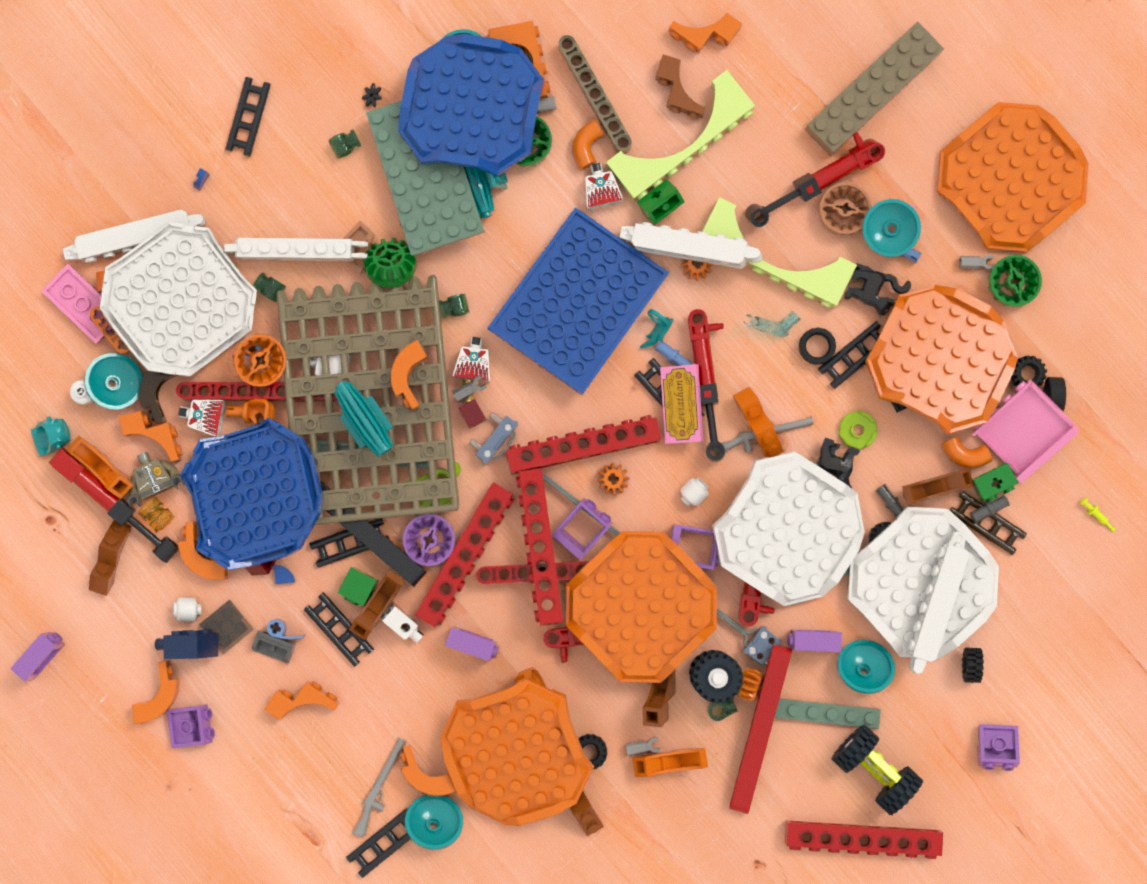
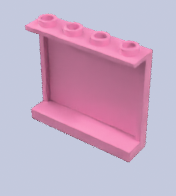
[972,379,1080,484]

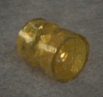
[138,496,175,533]

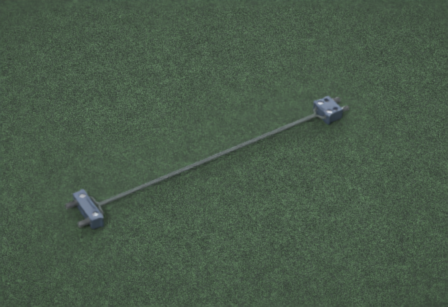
[469,412,782,666]

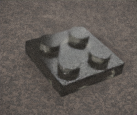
[199,600,254,654]

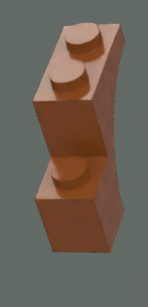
[655,54,706,119]
[902,468,974,505]
[89,520,132,596]
[349,570,405,640]
[643,670,676,727]
[570,791,604,836]

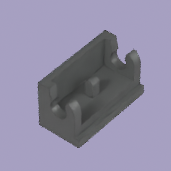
[252,630,296,664]

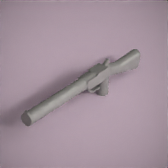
[713,415,814,456]
[352,737,406,837]

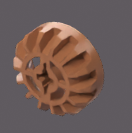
[818,183,872,236]

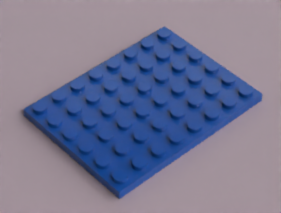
[487,207,669,395]

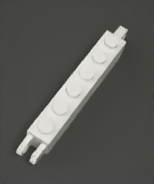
[63,210,206,263]
[620,222,763,269]
[224,238,368,261]
[908,531,970,674]

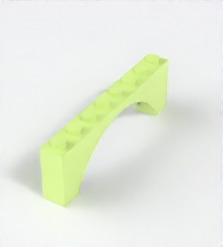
[606,70,755,201]
[702,197,857,309]

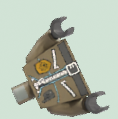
[127,452,186,509]

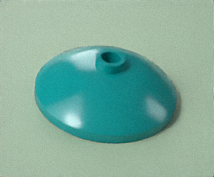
[863,199,921,257]
[84,353,143,410]
[837,640,895,694]
[405,795,463,850]

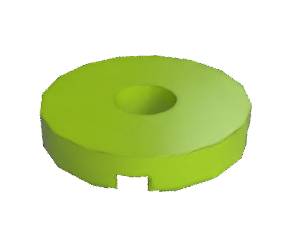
[839,411,877,449]

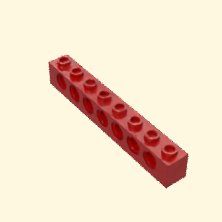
[506,415,661,475]
[516,468,563,626]
[415,482,514,627]
[785,820,943,859]

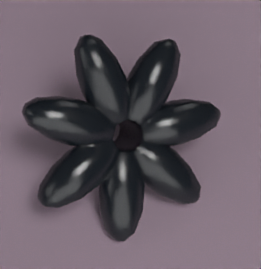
[362,83,382,107]

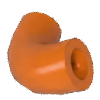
[572,119,604,171]
[941,435,993,468]

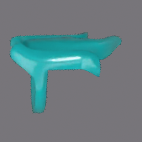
[640,309,674,348]

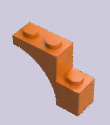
[669,13,742,53]
[733,387,784,458]
[118,411,183,463]
[66,435,133,499]
[264,681,340,721]
[632,748,708,777]

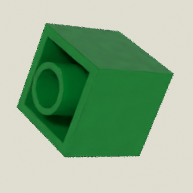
[338,567,379,606]

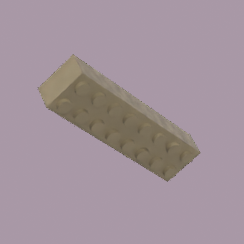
[805,22,944,157]

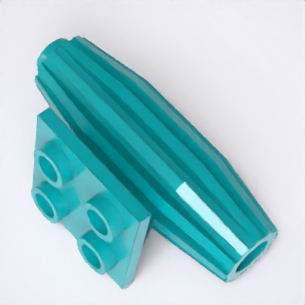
[464,167,508,219]
[334,381,394,457]

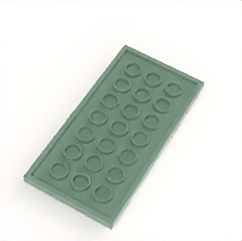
[366,100,485,256]

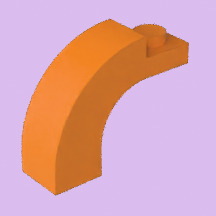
[391,340,428,411]
[178,522,228,580]
[132,660,180,724]
[400,745,457,797]

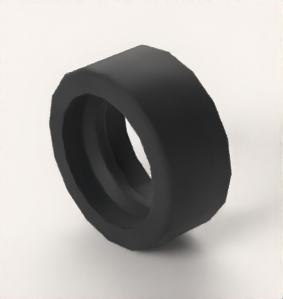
[799,327,836,365]
[1043,377,1066,412]

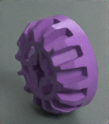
[403,514,456,566]

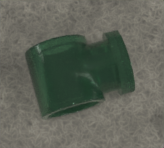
[328,129,361,159]
[253,272,286,302]
[439,294,470,319]
[707,700,738,721]

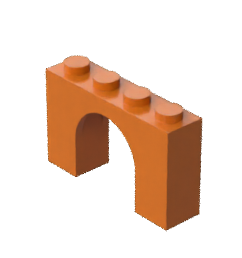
[488,21,551,98]

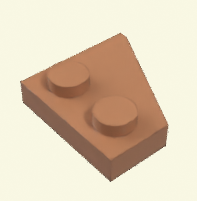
[343,221,375,274]

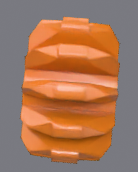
[681,259,713,281]
[597,463,630,496]
[738,668,764,702]

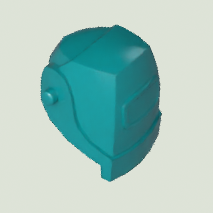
[31,416,71,456]

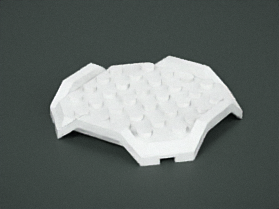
[100,222,257,377]
[712,451,865,606]
[847,507,999,658]

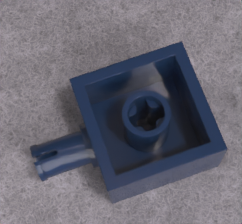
[154,630,218,659]

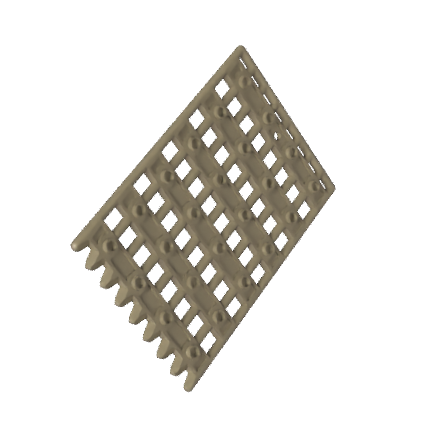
[277,275,459,525]

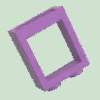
[552,498,613,560]
[671,524,719,570]
[445,626,499,661]
[787,629,842,652]
[10,632,65,682]

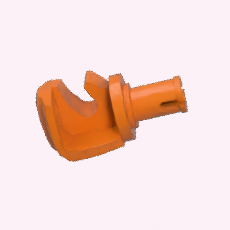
[226,399,275,425]

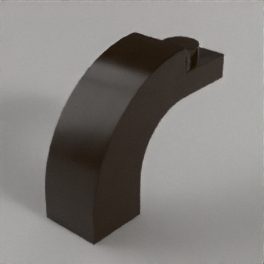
[139,371,179,424]

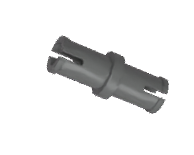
[875,484,904,518]
[970,495,1010,523]

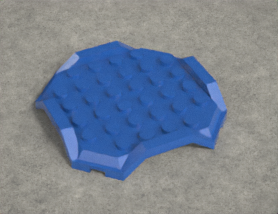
[398,34,544,177]
[180,418,323,570]

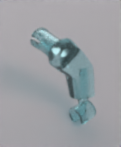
[743,310,801,337]

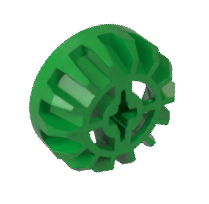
[515,116,552,167]
[363,238,417,288]
[988,255,1042,308]

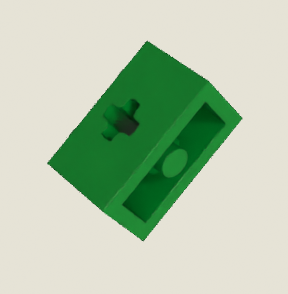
[637,179,685,225]
[973,463,1018,502]

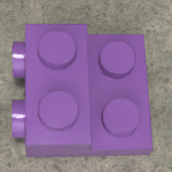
[167,704,215,748]
[977,724,1020,771]

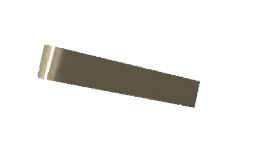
[559,35,632,154]

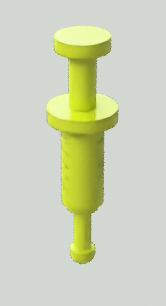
[1079,497,1115,532]

